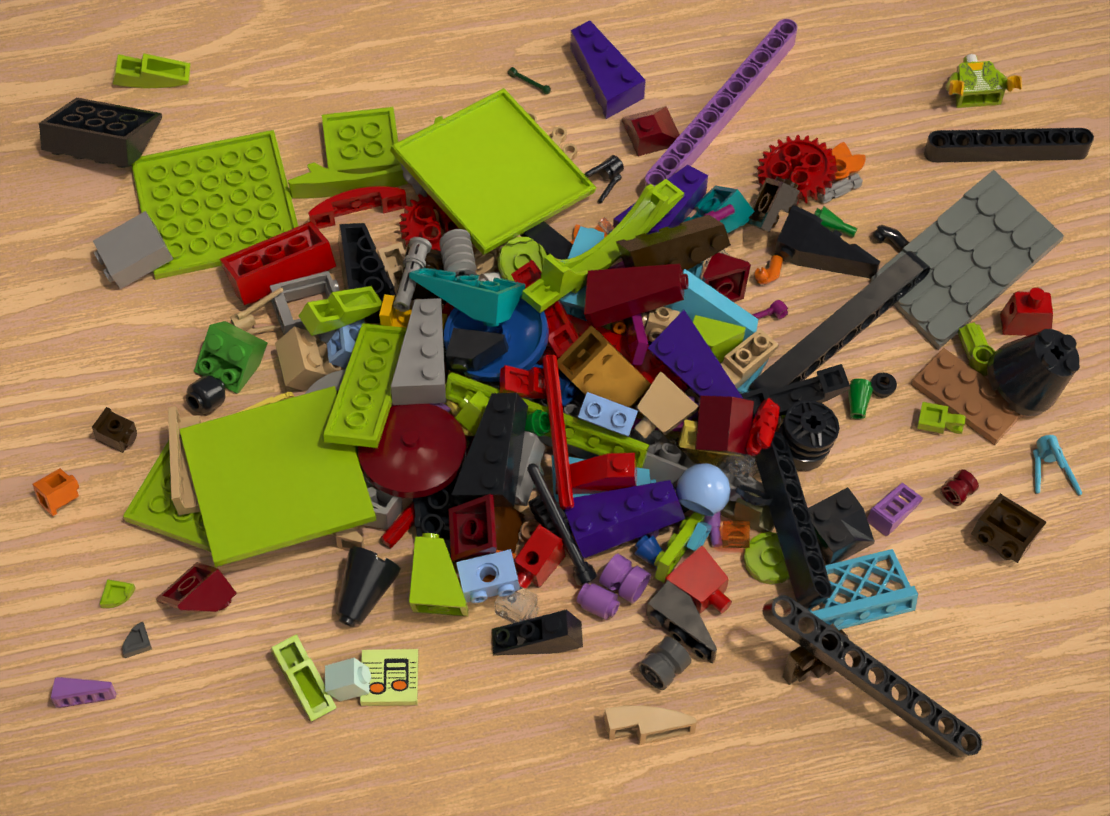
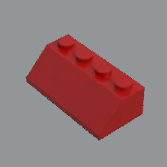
[220,221,337,305]

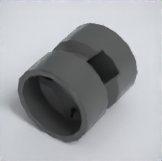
[638,637,692,690]

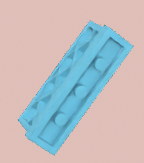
[809,549,918,630]

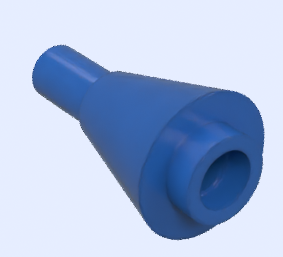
[634,535,675,570]

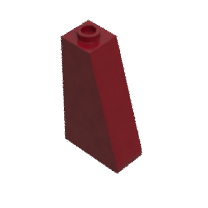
[584,264,689,328]

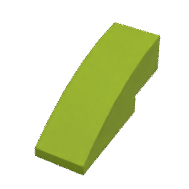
[113,53,190,88]
[298,286,382,336]
[270,634,337,722]

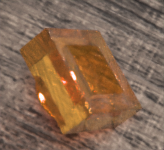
[722,521,750,548]

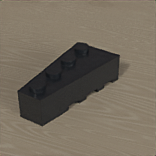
[338,223,396,324]
[451,393,528,507]

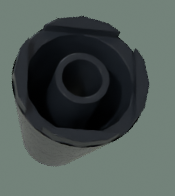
[336,546,401,627]

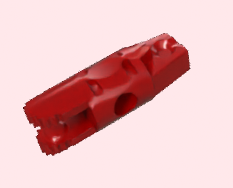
[746,398,780,456]

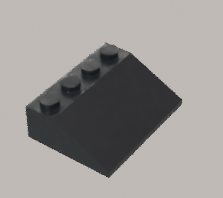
[39,97,162,168]

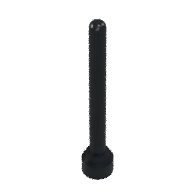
[527,463,597,585]

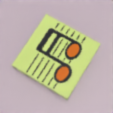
[360,649,418,706]

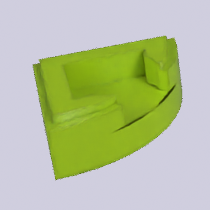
[100,579,136,608]

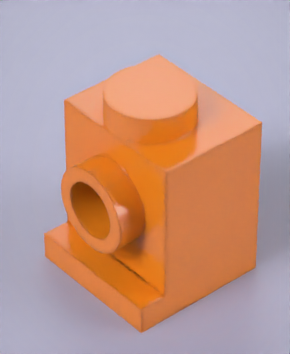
[32,468,79,516]

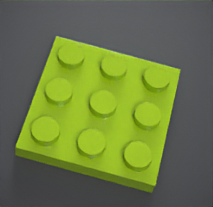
[322,107,400,174]

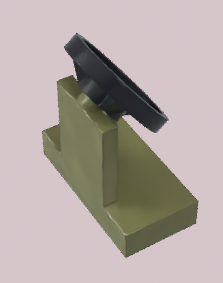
[721,484,775,533]

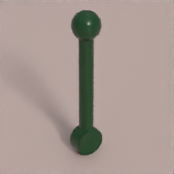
[508,67,551,94]

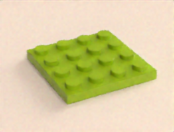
[123,440,211,552]

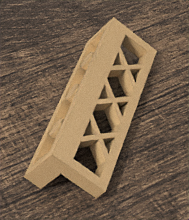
[168,406,201,515]

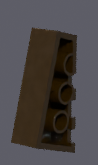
[616,215,731,271]

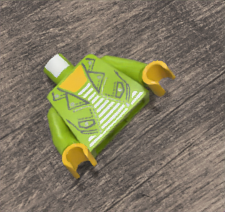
[946,54,1022,108]

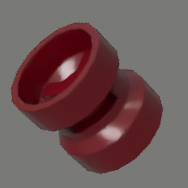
[941,469,979,506]

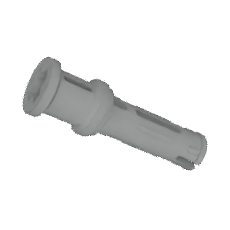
[393,237,432,312]

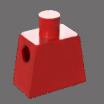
[1000,287,1053,336]
[514,524,566,593]
[665,546,732,614]

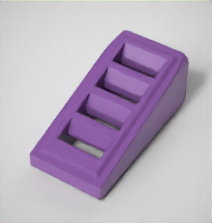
[867,483,923,536]
[51,677,116,708]

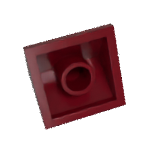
[702,252,751,302]
[695,396,754,455]
[449,494,497,562]

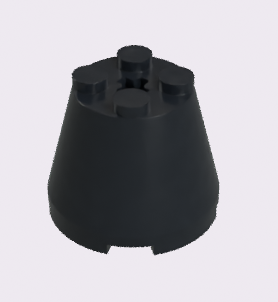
[987,329,1080,416]

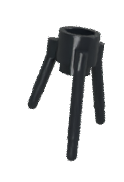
[584,155,624,203]

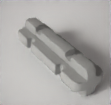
[817,173,863,203]

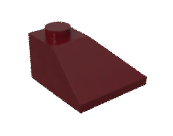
[622,106,680,156]
[156,562,237,612]

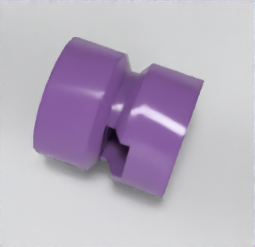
[599,553,651,604]

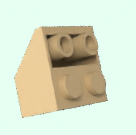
[275,326,342,391]

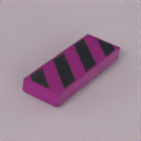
[624,314,648,365]

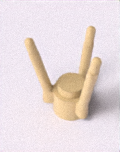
[230,288,283,335]

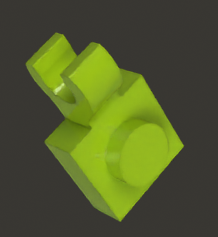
[917,402,966,434]

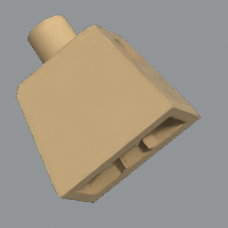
[634,372,699,439]

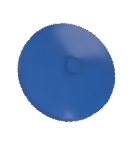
[444,296,549,382]

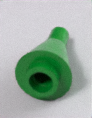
[814,205,857,237]

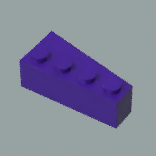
[570,20,646,119]
[613,164,708,235]
[648,310,743,399]
[565,480,685,559]

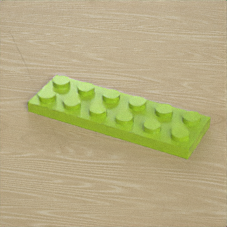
[323,323,407,448]

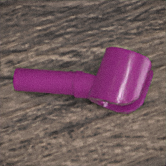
[752,300,788,319]

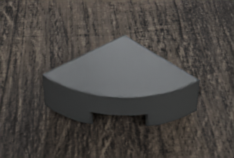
[123,622,152,659]

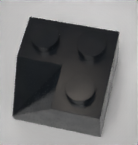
[808,487,875,565]

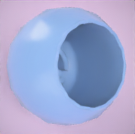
[676,463,731,516]

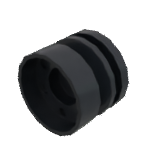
[778,400,840,470]

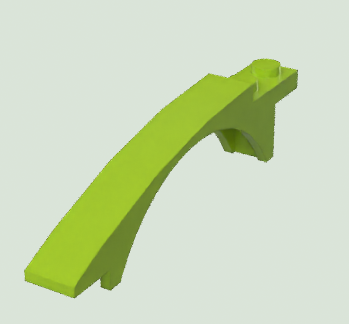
[288,116,443,199]
[521,179,684,313]

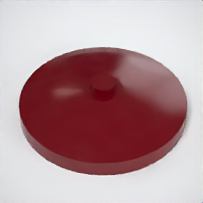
[358,404,467,498]

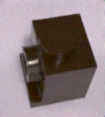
[92,407,137,453]

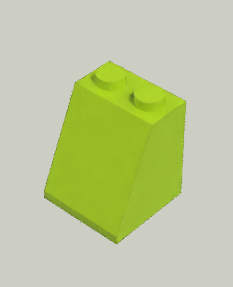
[409,533,469,616]

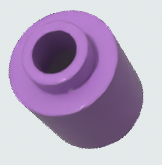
[577,583,620,620]

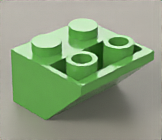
[194,321,268,393]

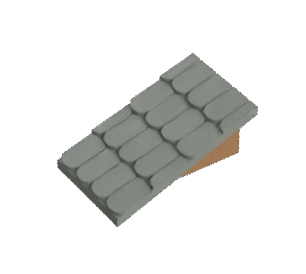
[871,170,1064,350]

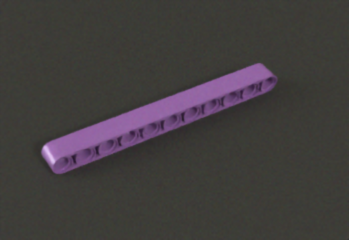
[644,19,797,189]

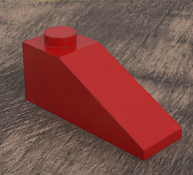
[555,453,637,494]

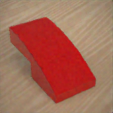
[500,365,547,399]

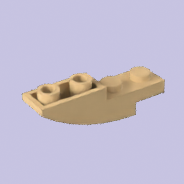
[686,329,779,403]

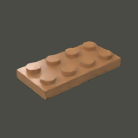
[911,348,1023,445]

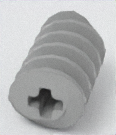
[439,229,477,277]

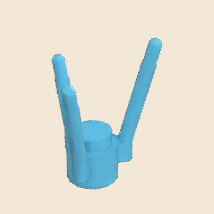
[1033,435,1082,495]

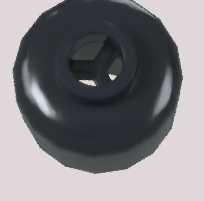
[186,375,226,414]

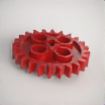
[757,135,837,205]
[399,193,473,251]

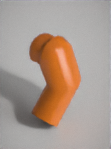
[754,255,783,285]
[611,319,626,334]

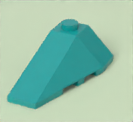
[683,185,755,233]
[409,268,525,327]

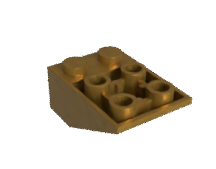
[557,326,651,408]

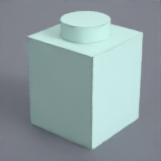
[325,658,371,702]

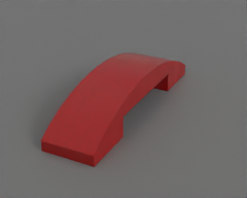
[308,186,407,229]
[511,260,579,358]

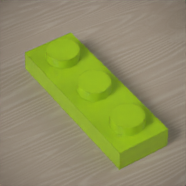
[654,512,705,583]

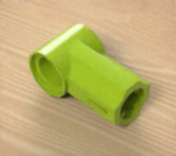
[958,322,995,376]

